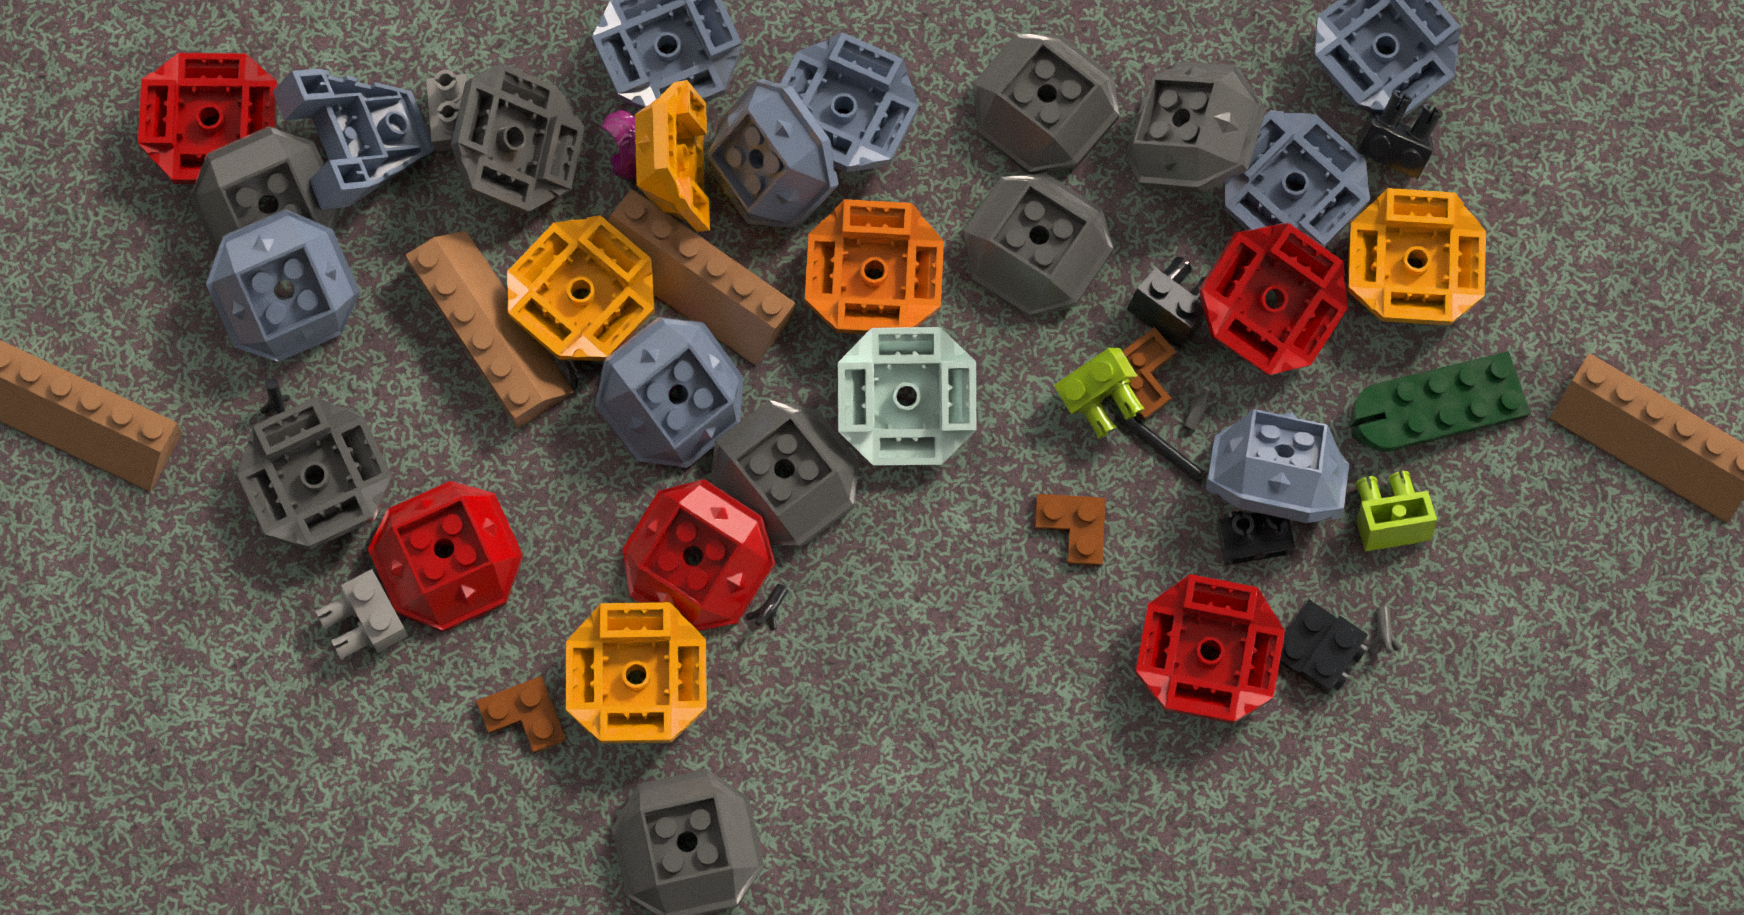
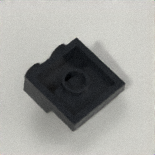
[1280,599,1369,695]

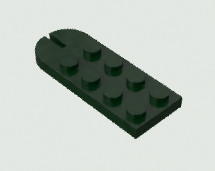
[1348,351,1531,452]

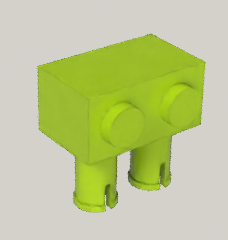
[1053,348,1145,439]
[1355,471,1437,552]

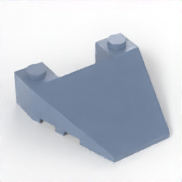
[272,69,436,210]

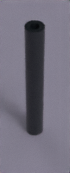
[1116,412,1204,482]

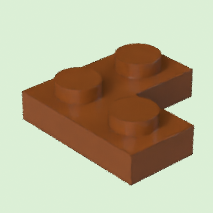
[1122,327,1176,422]
[1035,494,1106,567]
[476,676,566,754]

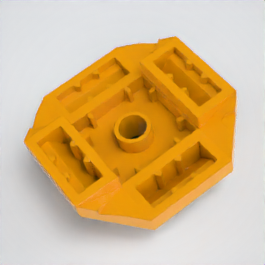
[635,80,710,232]
[1347,188,1486,326]
[507,215,655,361]
[566,602,707,744]

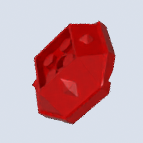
[138,53,278,184]
[1198,223,1348,375]
[622,479,776,631]
[368,481,524,633]
[1135,574,1285,724]

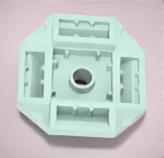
[838,327,976,465]

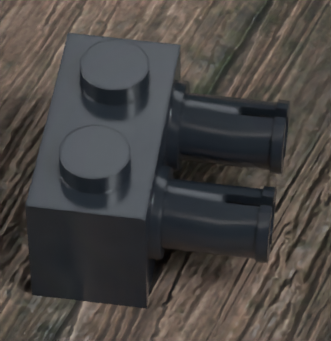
[1357,90,1443,179]
[1127,257,1206,349]
[1216,511,1295,566]

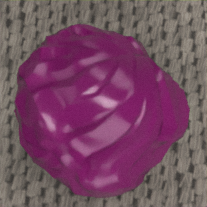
[600,110,636,180]

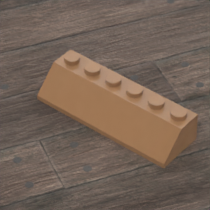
[608,189,796,366]
[405,230,575,429]
[0,340,183,492]
[1549,353,1744,524]

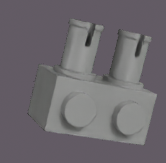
[426,70,469,152]
[315,569,408,660]

